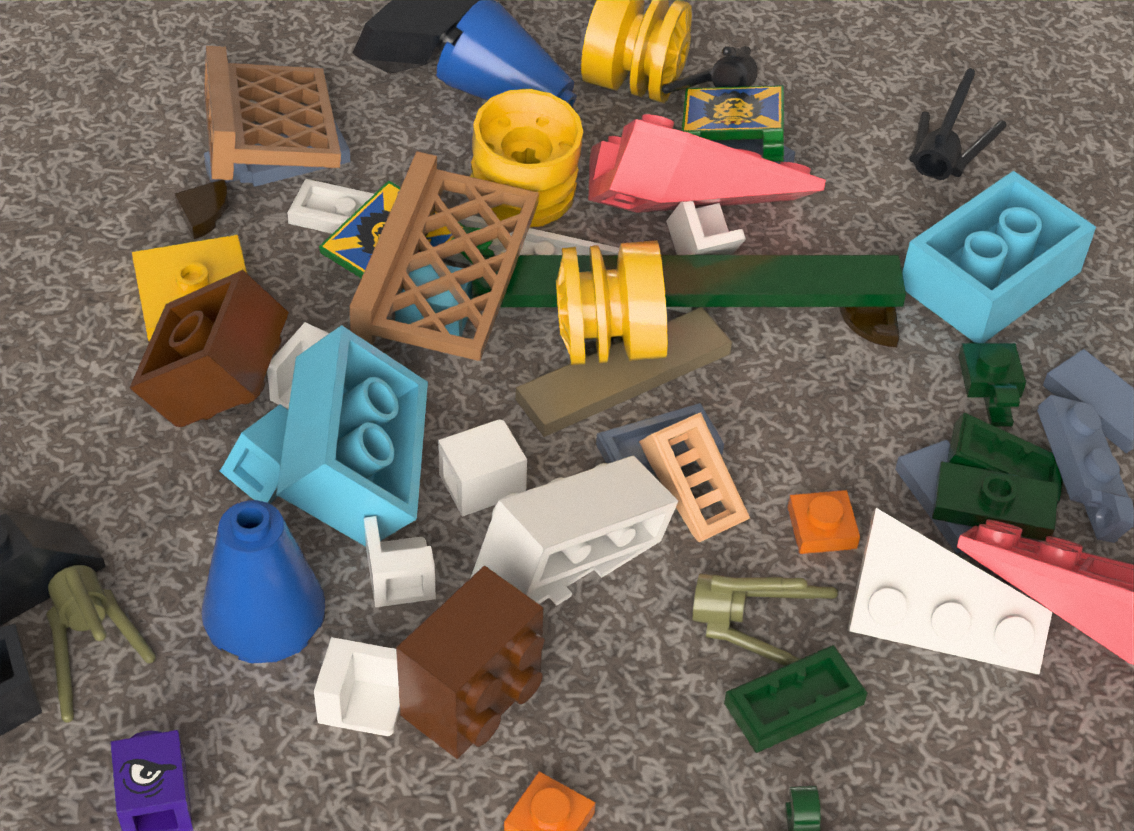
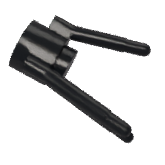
[662,46,758,94]
[909,68,1006,180]

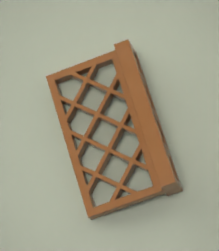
[204,46,341,180]
[350,151,539,361]

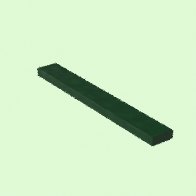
[472,255,906,307]

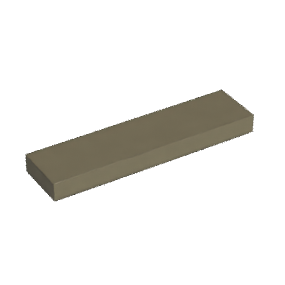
[515,307,732,437]

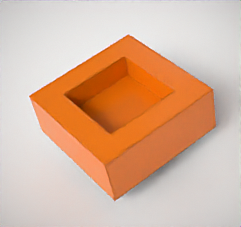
[787,490,860,554]
[504,771,596,831]

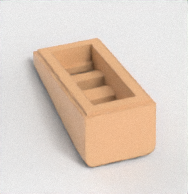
[639,412,750,542]

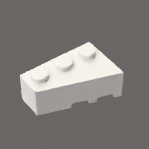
[471,455,678,606]
[847,508,1052,674]

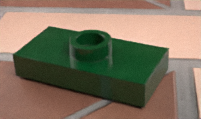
[947,412,1063,504]
[932,461,1058,541]
[724,645,868,753]

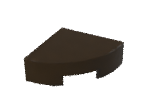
[175,180,229,239]
[839,307,900,348]

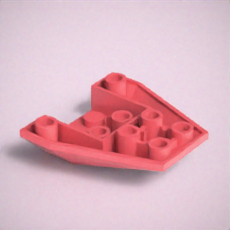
[588,114,826,213]
[957,520,1134,665]

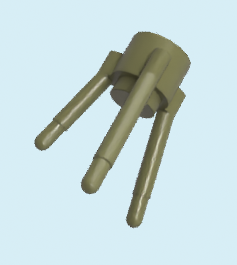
[46,565,156,723]
[693,573,838,666]

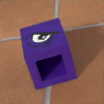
[111,730,193,831]

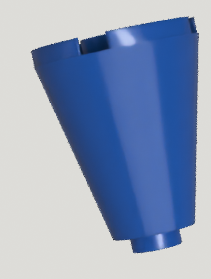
[436,0,577,107]
[201,500,325,663]

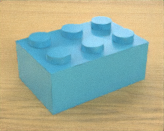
[902,171,1096,343]
[276,325,428,546]

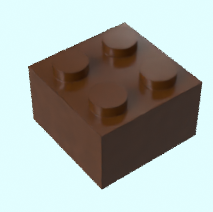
[129,270,289,427]
[396,565,544,759]

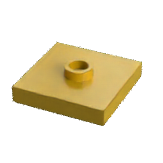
[132,235,247,341]

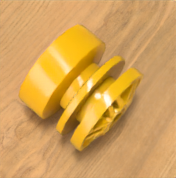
[581,0,692,103]
[470,89,583,228]
[556,240,668,365]

